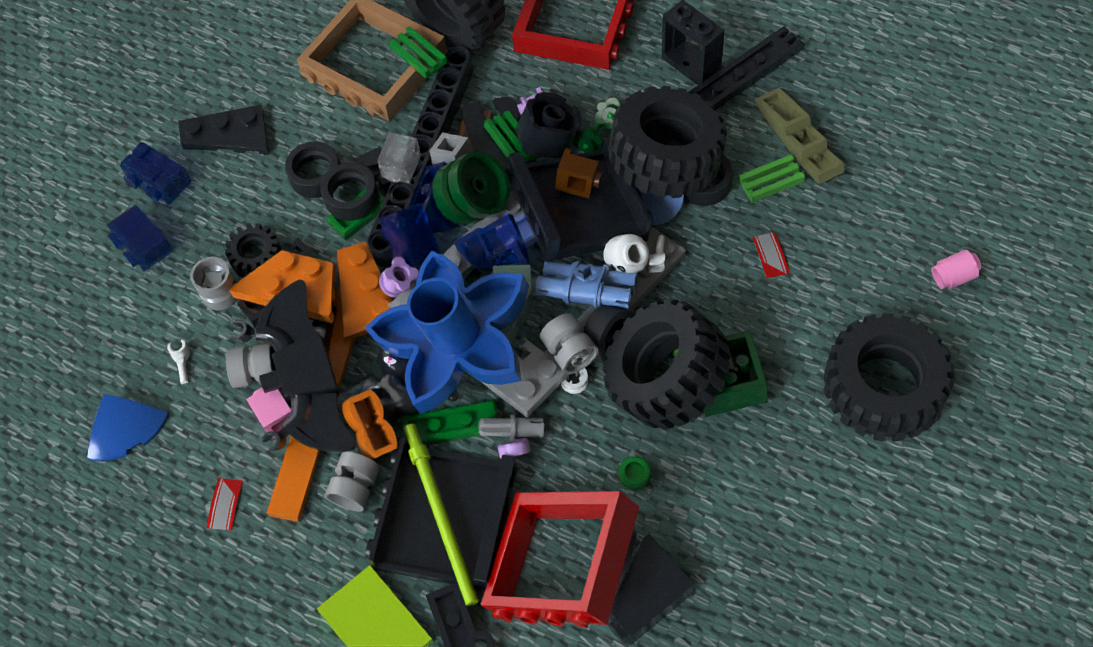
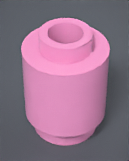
[931,250,981,289]

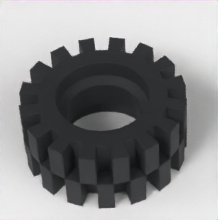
[225,223,282,278]

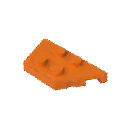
[229,250,336,323]

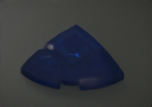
[453,214,531,270]

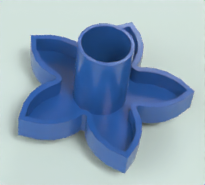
[365,251,529,414]

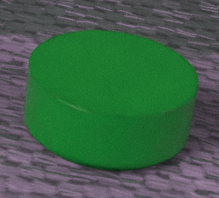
[619,456,651,490]

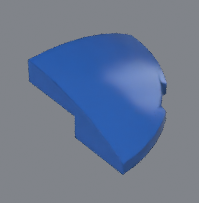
[87,394,169,461]

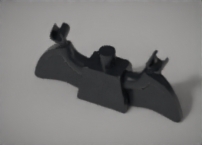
[231,280,356,452]

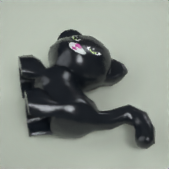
[361,345,459,422]

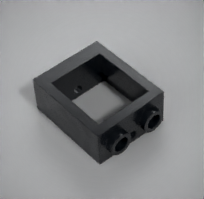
[661,0,725,86]

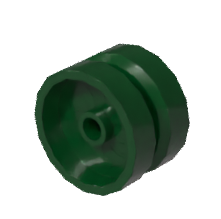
[433,151,510,226]

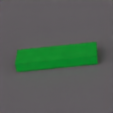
[401,400,498,445]

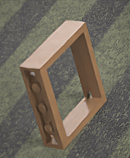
[297,0,447,122]

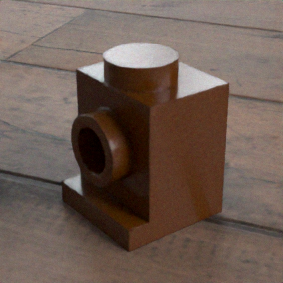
[555,148,603,198]

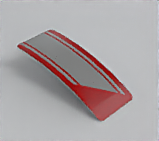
[752,232,790,279]
[206,478,243,530]

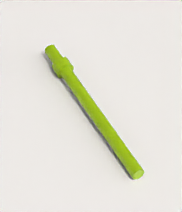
[403,424,479,606]

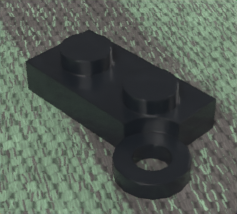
[426,582,495,647]

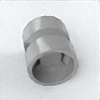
[190,257,237,310]
[540,313,598,374]
[226,343,276,388]
[324,452,381,512]

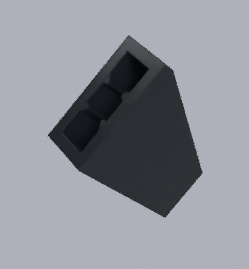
[608,534,694,645]

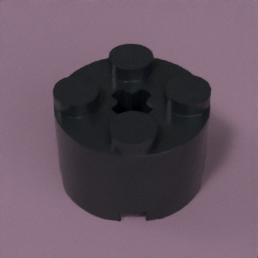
[516,92,582,159]

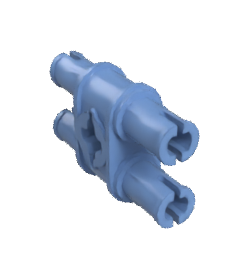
[536,261,637,309]

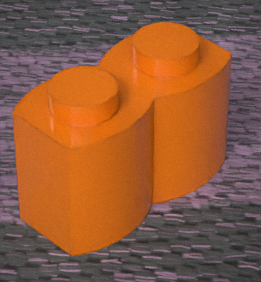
[342,389,397,460]

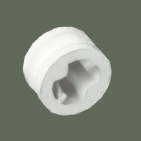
[561,368,588,394]

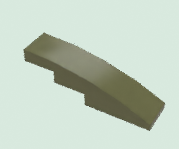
[755,88,844,184]

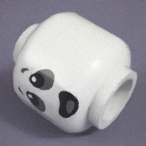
[604,234,649,273]

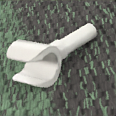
[647,235,665,273]
[167,340,190,384]

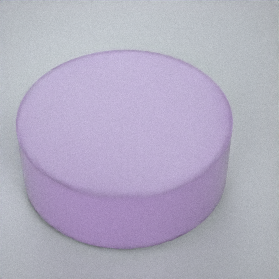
[497,438,531,458]

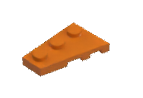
[337,241,393,342]

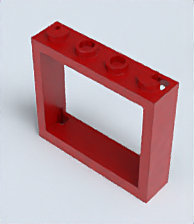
[512,0,634,70]
[481,491,640,628]

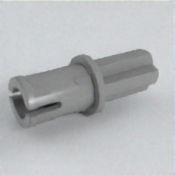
[479,415,544,440]

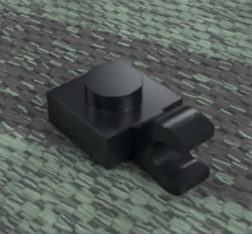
[355,146,395,194]

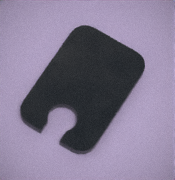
[462,97,535,172]

